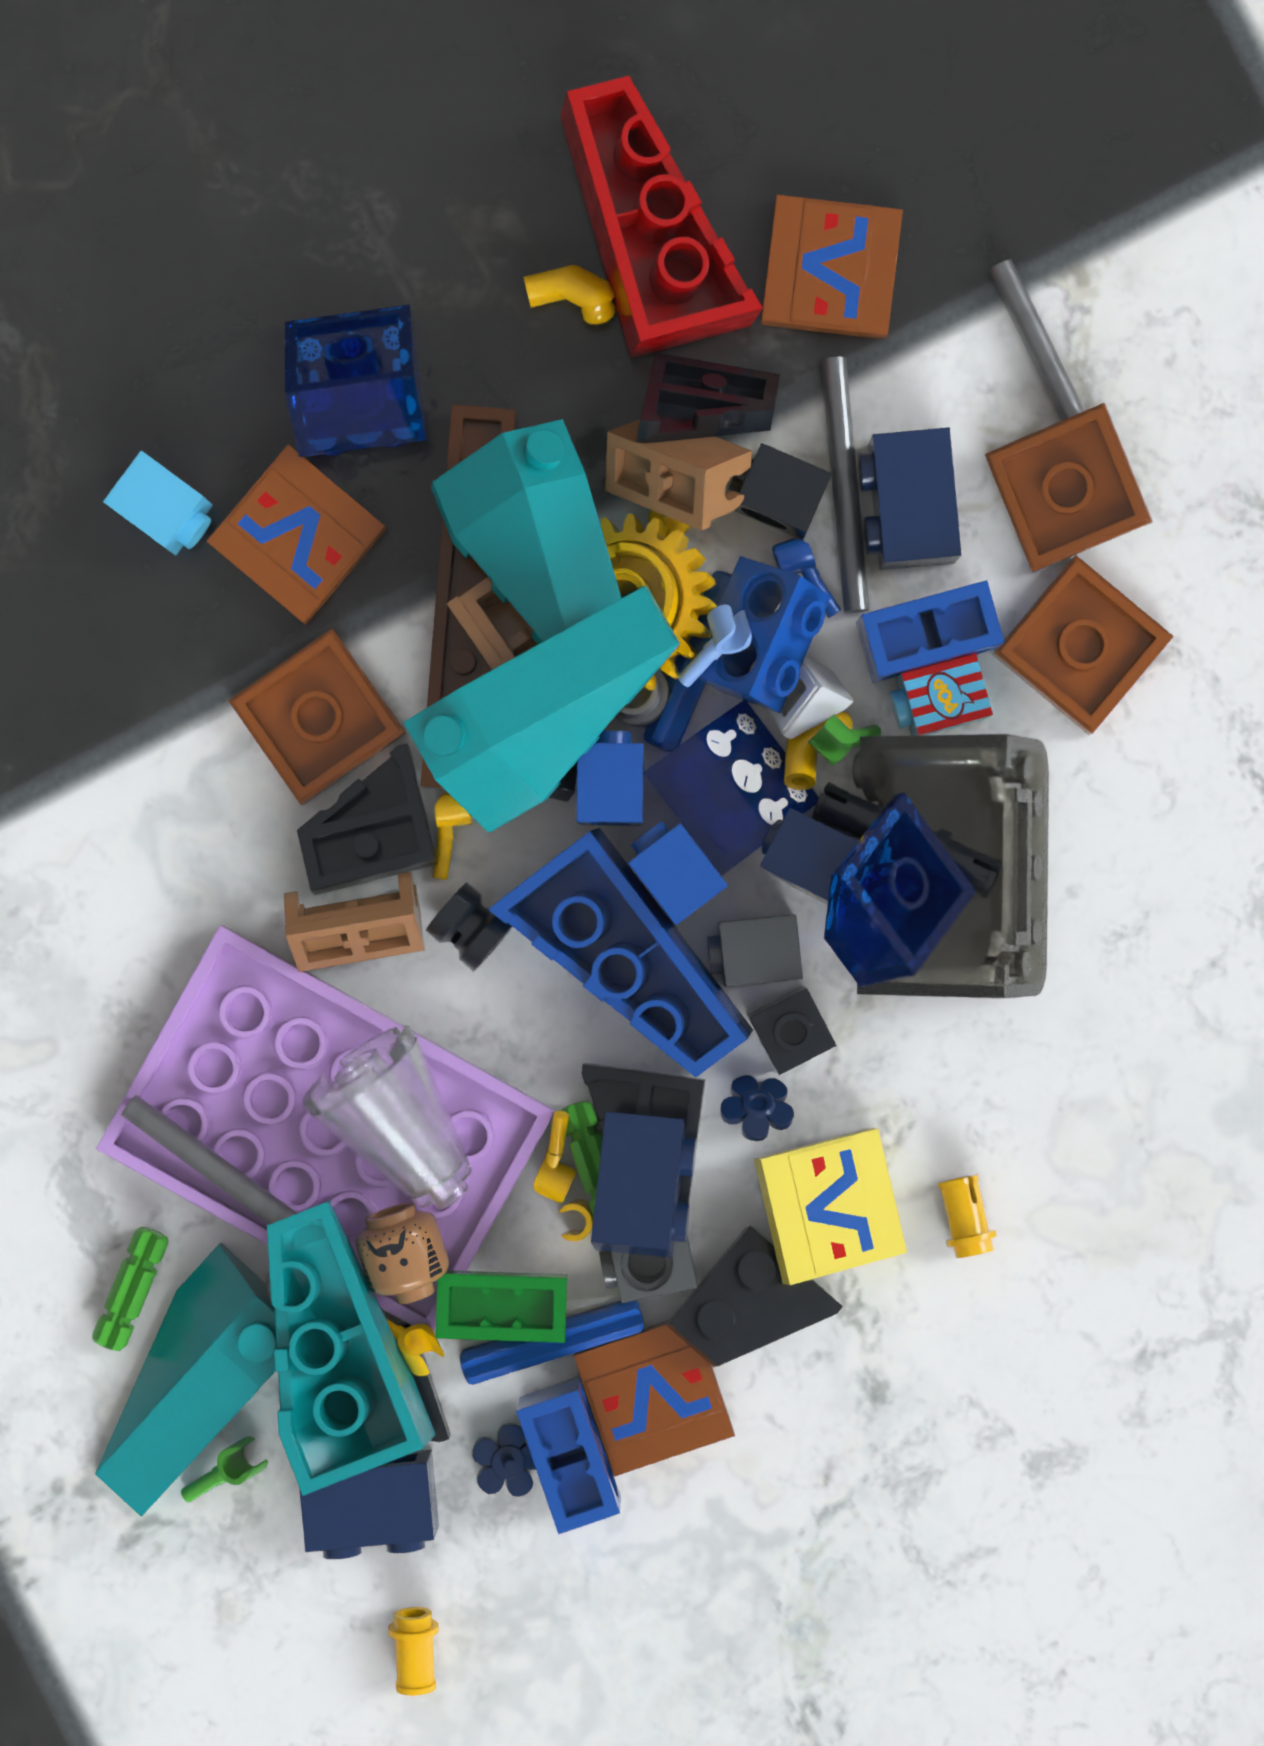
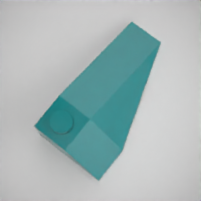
[431,419,622,644]
[403,586,680,833]
[267,1200,436,1496]
[95,1243,277,1517]

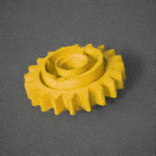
[600,514,718,691]

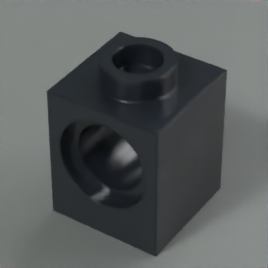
[728,443,832,540]
[747,986,837,1075]

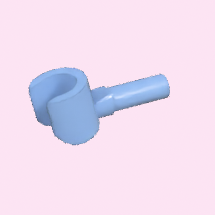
[678,604,752,687]

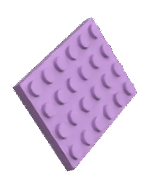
[96,925,556,1331]

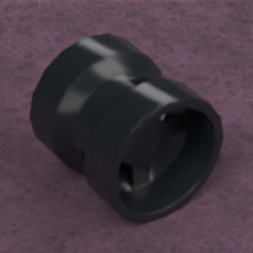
[425,882,513,972]

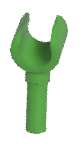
[808,715,881,766]
[181,1436,268,1503]

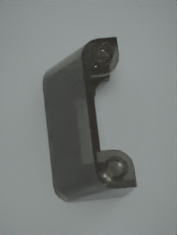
[850,734,1049,998]

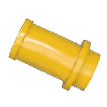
[938,1174,997,1258]
[388,1607,439,1696]

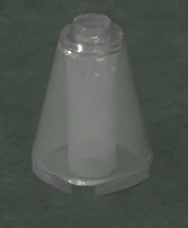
[302,1025,472,1210]

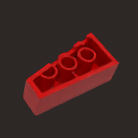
[560,76,763,358]

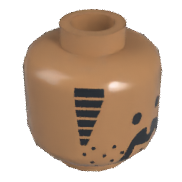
[356,1202,449,1304]

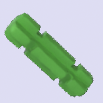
[560,1101,603,1218]
[92,1227,169,1351]

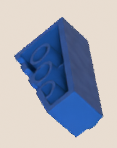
[488,827,753,1078]

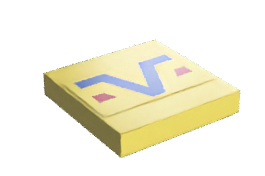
[754,1128,907,1285]

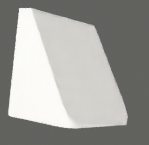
[766,657,854,739]

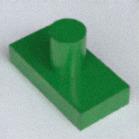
[435,1270,568,1343]

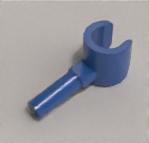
[772,538,842,618]

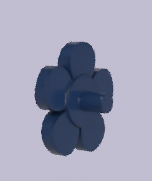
[720,1075,794,1141]
[472,1423,536,1497]

